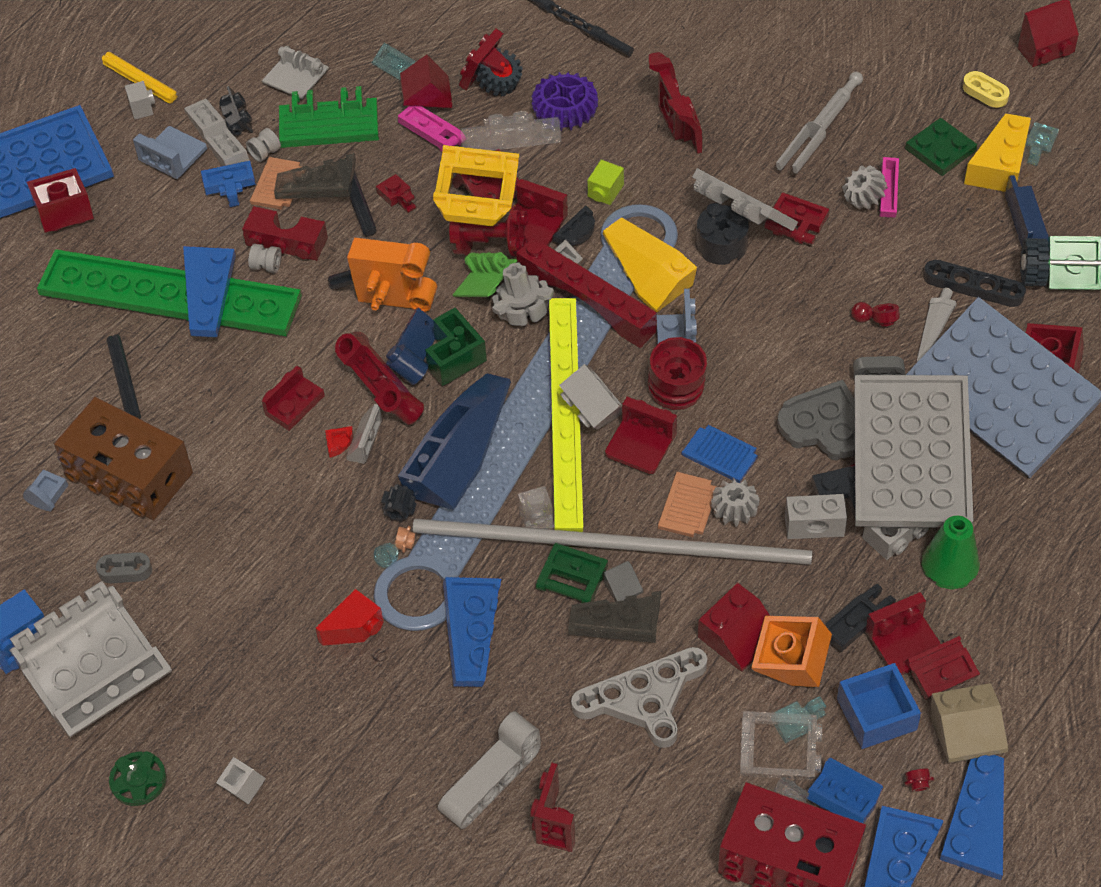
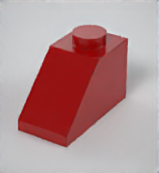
[315,589,384,646]

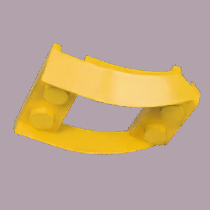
[433,145,519,226]

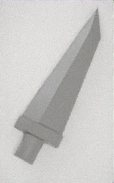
[917,288,957,361]

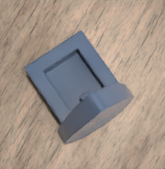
[23,470,68,511]

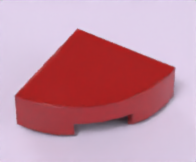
[325,426,353,458]

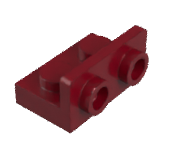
[262,366,325,431]

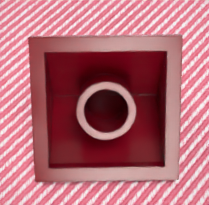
[400,54,453,108]

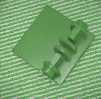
[453,252,517,297]

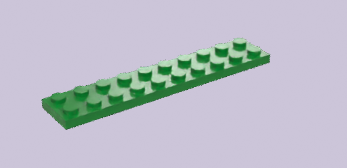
[37,249,302,336]

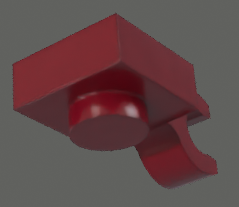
[376,174,416,213]

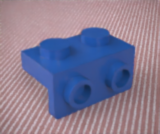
[806,758,883,824]

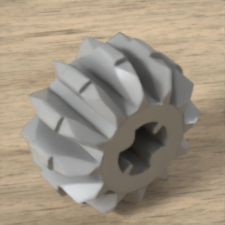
[842,165,888,210]
[711,478,759,527]

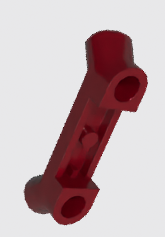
[335,331,424,425]

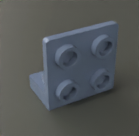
[133,126,207,179]
[657,289,697,343]

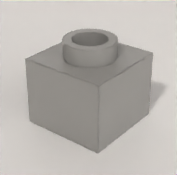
[125,81,155,119]
[216,757,266,804]

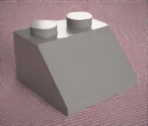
[559,364,622,429]

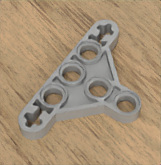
[571,647,707,748]

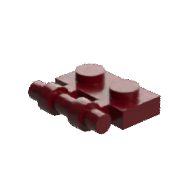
[764,192,830,245]

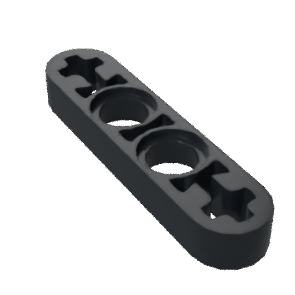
[923,260,1026,307]

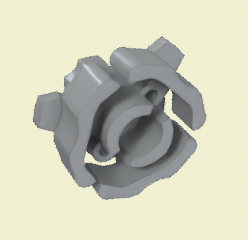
[492,263,554,326]

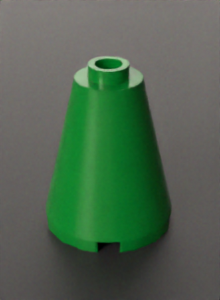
[921,515,980,590]

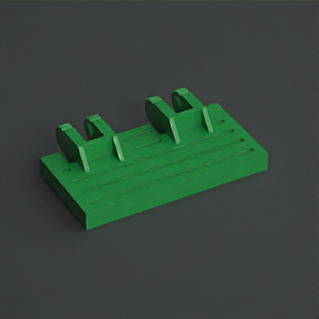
[279,86,379,148]

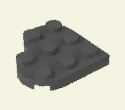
[777,380,855,460]

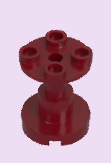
[449,205,528,257]

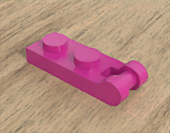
[398,106,466,152]

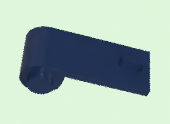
[386,307,435,385]

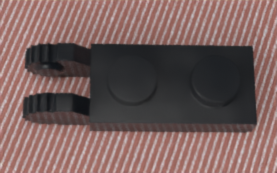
[825,584,896,652]

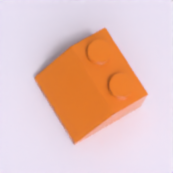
[752,616,832,687]

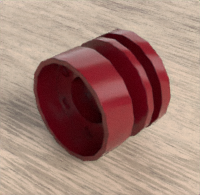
[648,337,707,410]

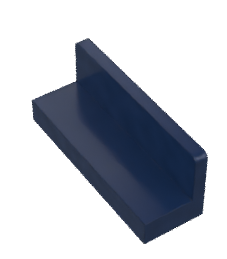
[1005,175,1048,247]

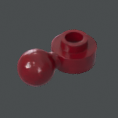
[851,302,900,326]

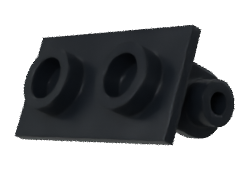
[219,86,253,136]

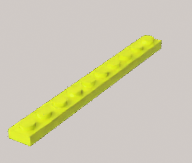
[549,298,583,532]

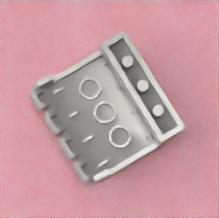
[9,581,172,738]

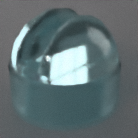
[374,543,399,568]

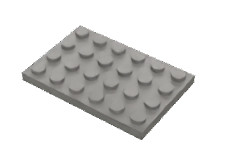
[855,375,973,527]

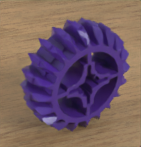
[532,71,598,131]

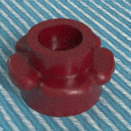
[904,768,934,792]

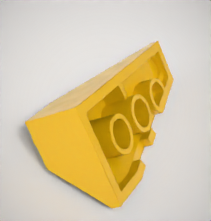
[602,217,697,312]

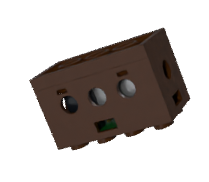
[54,397,193,521]

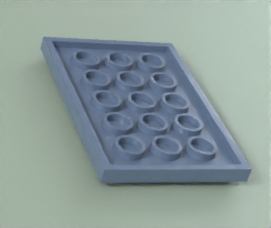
[906,297,1101,479]

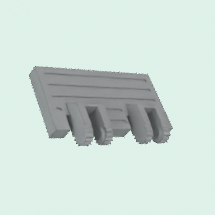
[692,168,798,231]

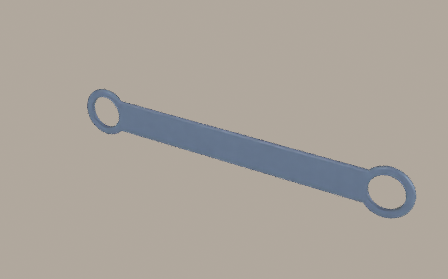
[374,204,678,631]

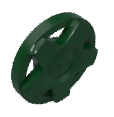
[109,751,167,806]

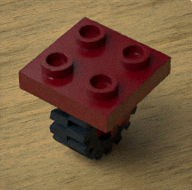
[459,28,523,96]

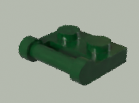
[536,543,608,607]

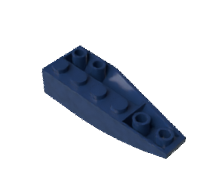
[398,373,511,510]

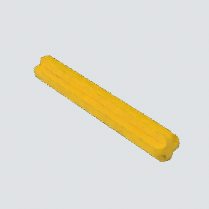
[102,52,177,104]

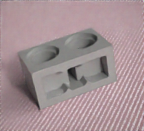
[863,526,929,560]

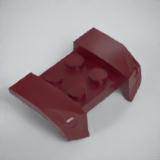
[648,52,702,153]

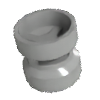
[246,128,281,162]
[248,244,281,273]

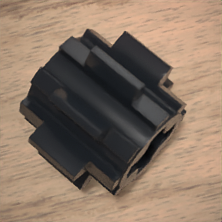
[381,484,417,522]

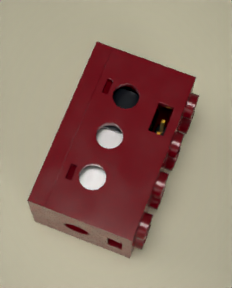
[718,782,866,887]

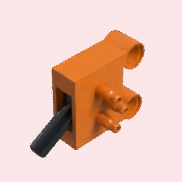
[327,237,438,312]

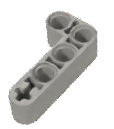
[438,711,541,829]

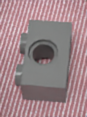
[785,494,847,539]

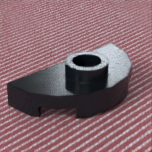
[553,205,595,246]

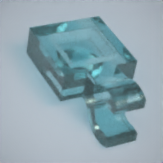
[1026,122,1059,166]
[771,697,826,743]

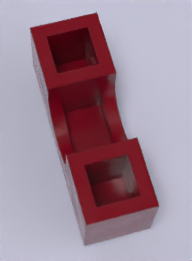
[242,206,328,261]

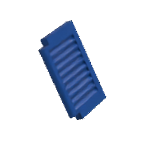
[682,425,758,483]

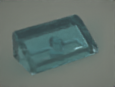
[372,43,416,80]

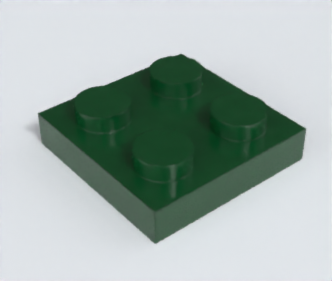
[905,117,978,176]

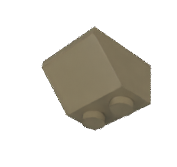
[930,683,1008,763]

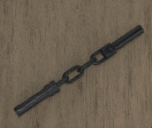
[530,0,634,56]

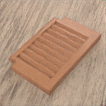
[250,157,306,210]
[658,472,716,537]

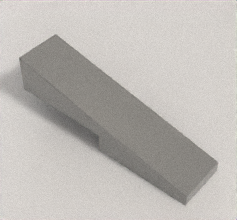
[184,99,249,166]

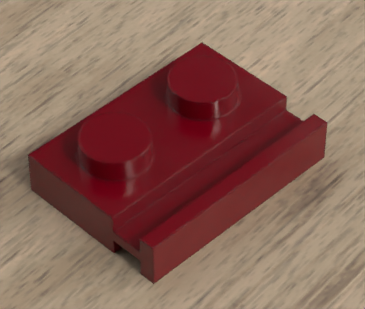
[905,636,980,700]

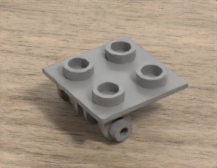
[262,46,329,99]

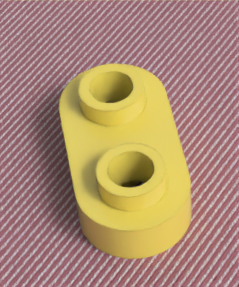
[963,71,1009,108]

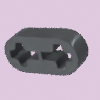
[853,356,905,378]
[96,552,152,584]

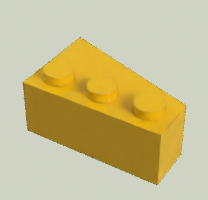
[964,114,1031,192]

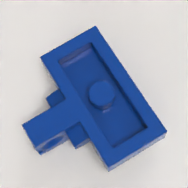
[201,161,256,207]

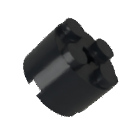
[696,203,749,265]

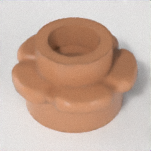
[395,525,416,553]

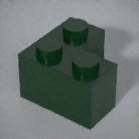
[425,307,487,386]

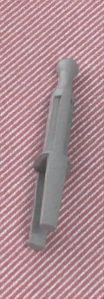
[776,72,863,173]

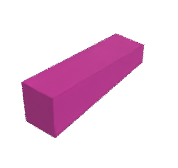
[880,157,899,218]

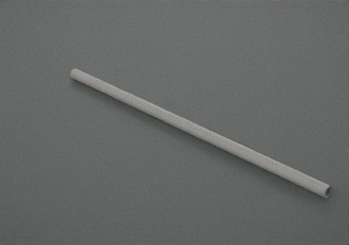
[413,519,812,565]

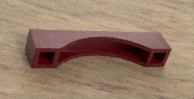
[516,237,657,348]

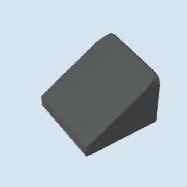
[604,561,643,604]

